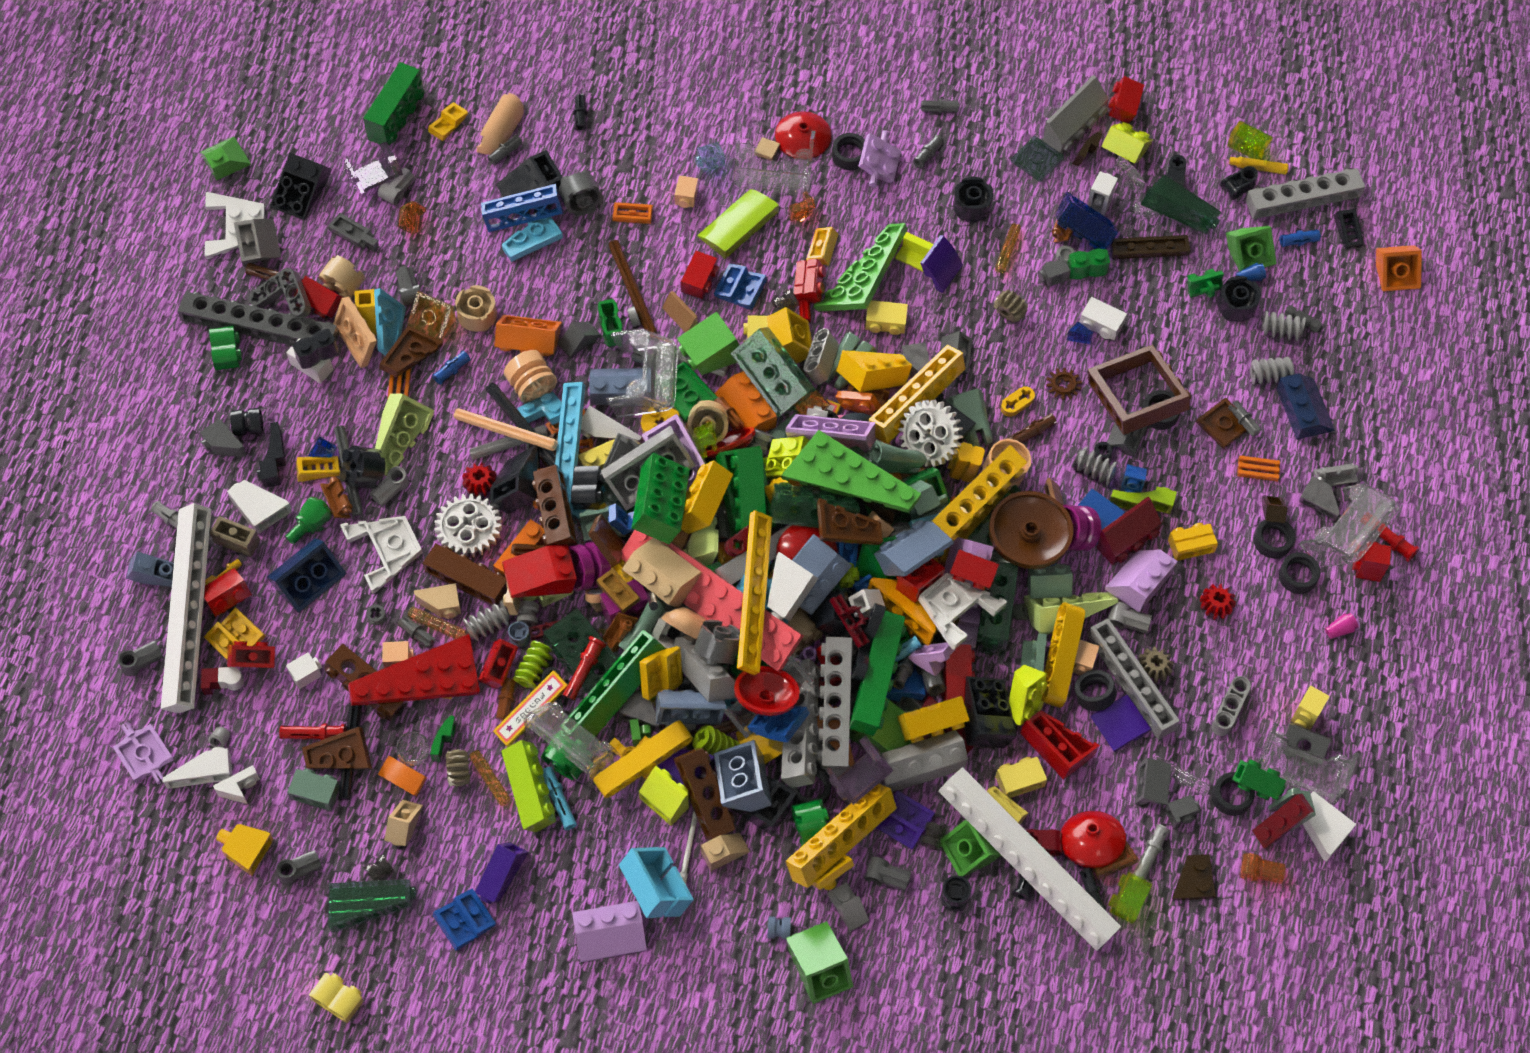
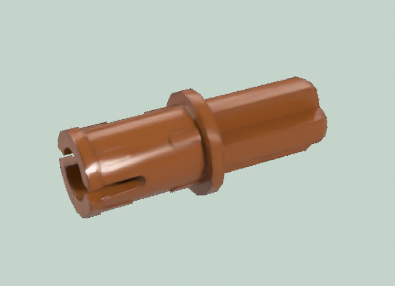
[714,397,744,431]
[496,678,516,721]

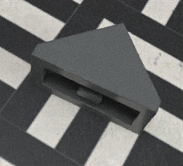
[558,322,601,358]

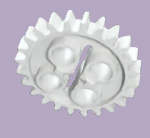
[898,400,963,467]
[435,494,502,557]

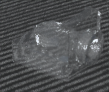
[1132,196,1163,221]

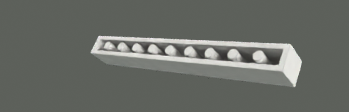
[161,503,211,713]
[939,767,1121,951]

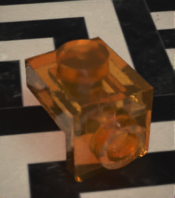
[788,191,815,221]
[398,201,427,234]
[795,390,831,415]

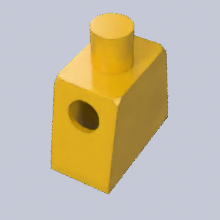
[216,824,274,876]

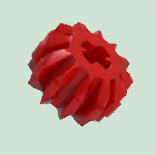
[462,462,497,497]
[1200,583,1236,620]

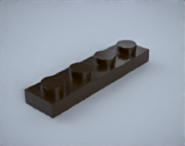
[1110,235,1191,259]

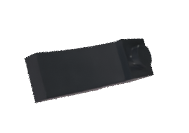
[256,422,286,488]

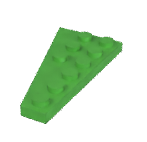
[814,223,908,311]
[781,430,921,513]

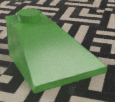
[200,136,251,181]
[1226,226,1277,272]
[939,820,1001,877]

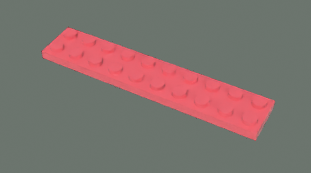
[621,530,804,671]

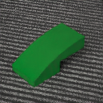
[430,715,456,762]

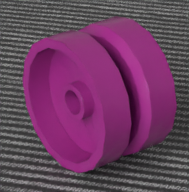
[1063,505,1101,551]
[568,542,611,591]

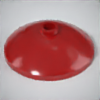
[775,111,832,160]
[698,427,756,460]
[776,522,838,560]
[734,666,800,716]
[1061,811,1126,868]

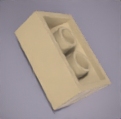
[622,538,702,608]

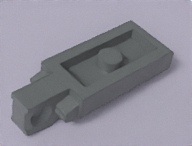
[328,213,380,252]

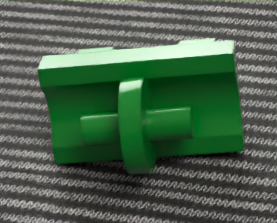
[1187,268,1224,298]

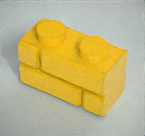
[947,442,985,483]
[1168,523,1218,561]

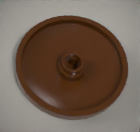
[989,491,1073,569]

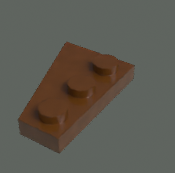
[379,326,443,377]
[817,498,883,545]
[302,727,372,769]

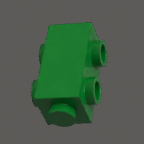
[1232,759,1286,801]

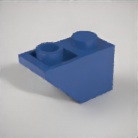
[1120,464,1147,493]

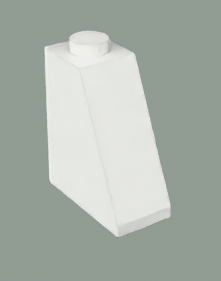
[227,480,292,534]
[767,552,819,621]
[1303,791,1356,862]

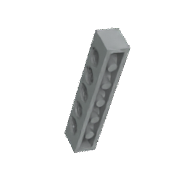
[1245,168,1365,220]
[1087,618,1180,740]
[818,637,852,770]
[781,658,821,788]

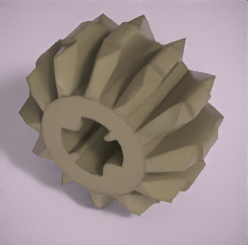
[994,290,1028,323]
[1138,646,1174,684]
[446,749,470,787]

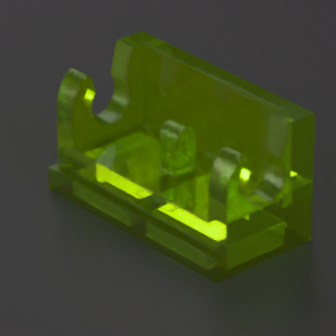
[693,421,717,459]

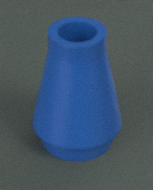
[1236,263,1266,282]

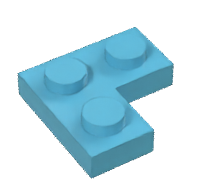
[517,391,562,425]

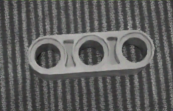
[804,328,839,385]
[1211,676,1251,736]

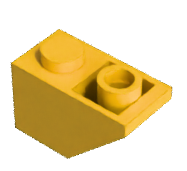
[354,289,377,336]

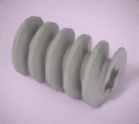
[1262,311,1306,342]
[1250,356,1295,385]
[1071,447,1117,486]
[462,601,510,641]

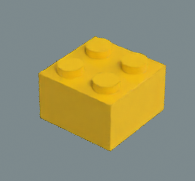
[767,307,812,364]

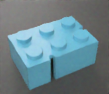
[619,847,694,918]

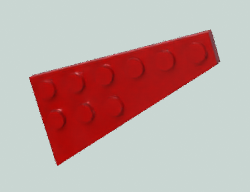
[348,634,480,706]

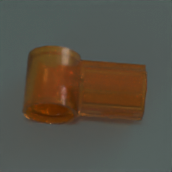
[1240,853,1286,884]

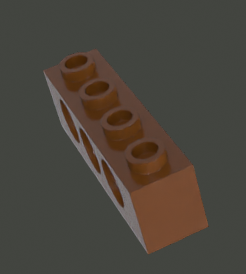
[532,464,578,547]
[324,643,407,722]
[673,748,736,840]

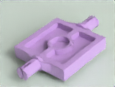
[858,130,901,188]
[113,722,174,784]

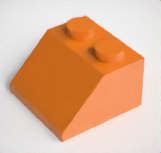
[1376,245,1422,291]

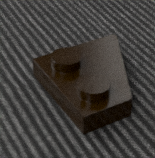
[1172,854,1215,901]

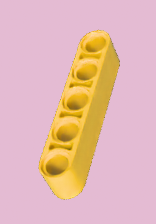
[1042,602,1085,708]
[593,720,693,798]

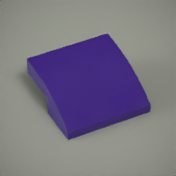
[920,235,963,293]
[1090,695,1152,752]
[876,791,936,850]

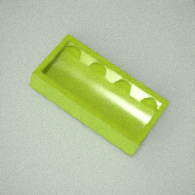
[697,189,779,259]

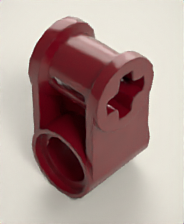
[724,525,749,557]
[1026,829,1062,857]

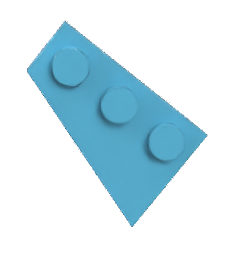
[502,217,563,262]
[374,288,406,356]

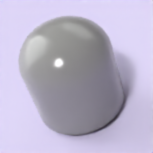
[208,727,230,748]

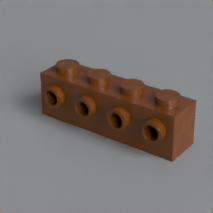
[422,543,507,606]

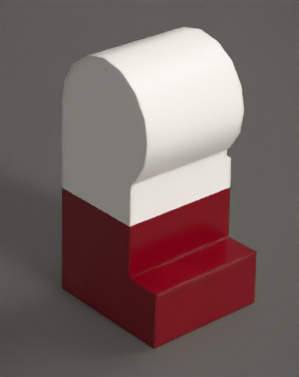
[201,667,244,695]

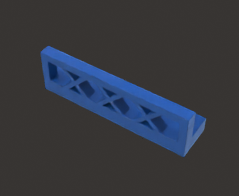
[481,184,563,232]

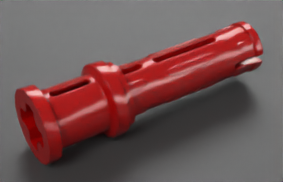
[1360,512,1420,562]
[562,636,607,701]
[279,723,347,741]

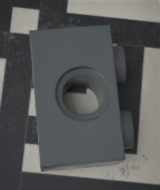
[1280,722,1331,765]

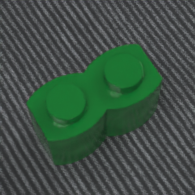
[1067,249,1110,280]
[598,299,623,347]
[209,326,242,371]

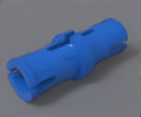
[1279,229,1321,247]
[432,350,470,385]

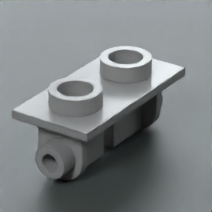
[1313,463,1359,486]

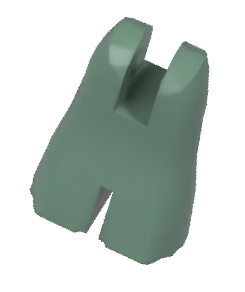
[825,332,877,390]
[946,388,993,447]
[863,440,927,474]
[618,598,665,650]

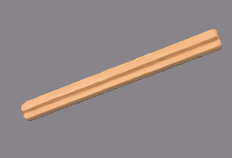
[453,408,558,451]

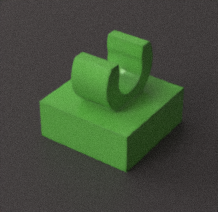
[630,719,651,747]

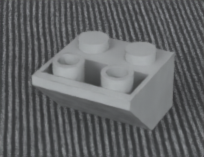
[234,219,281,264]

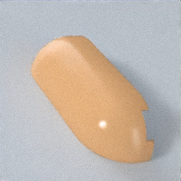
[477,93,524,155]
[661,607,706,640]

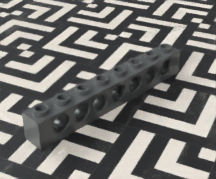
[177,291,339,346]

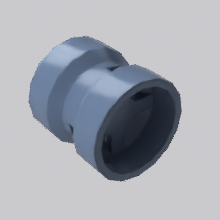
[508,621,531,648]
[767,916,791,940]

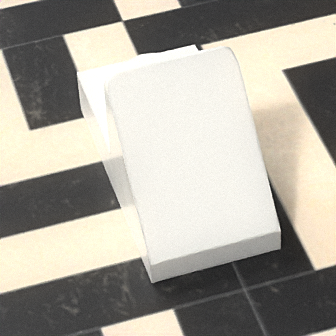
[651,613,675,649]
[213,765,260,804]

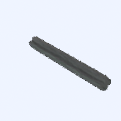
[334,425,363,516]

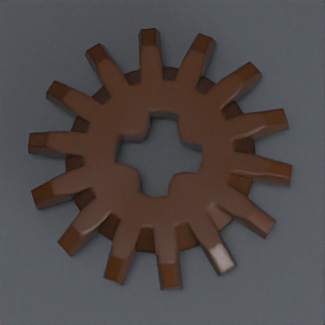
[1046,368,1082,400]

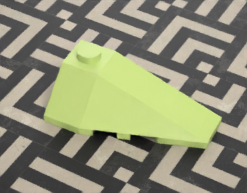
[375,394,434,476]
[682,517,719,566]
[1024,592,1118,634]

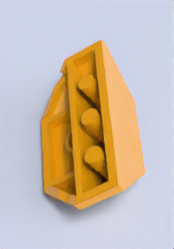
[867,578,936,646]

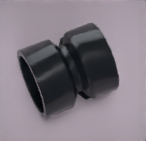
[230,408,263,436]
[940,875,971,912]

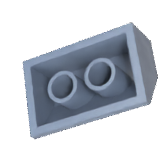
[589,368,651,405]
[874,520,954,576]
[792,534,852,615]
[656,689,726,725]
[714,740,772,812]

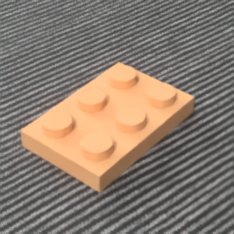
[333,297,377,368]

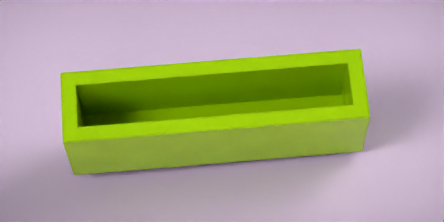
[501,740,556,832]

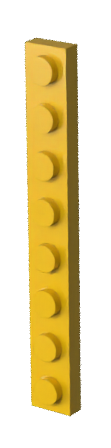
[737,510,772,675]

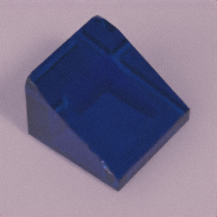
[1067,322,1093,344]
[308,437,337,458]

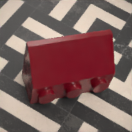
[1097,496,1162,565]

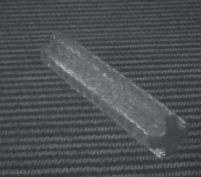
[1153,755,1211,796]

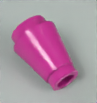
[1325,613,1358,639]

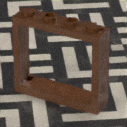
[1087,344,1191,435]

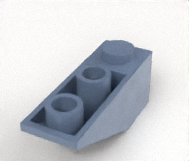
[126,551,174,587]

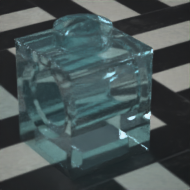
[695,142,725,173]

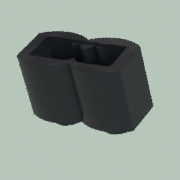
[292,329,339,369]
[571,466,605,509]

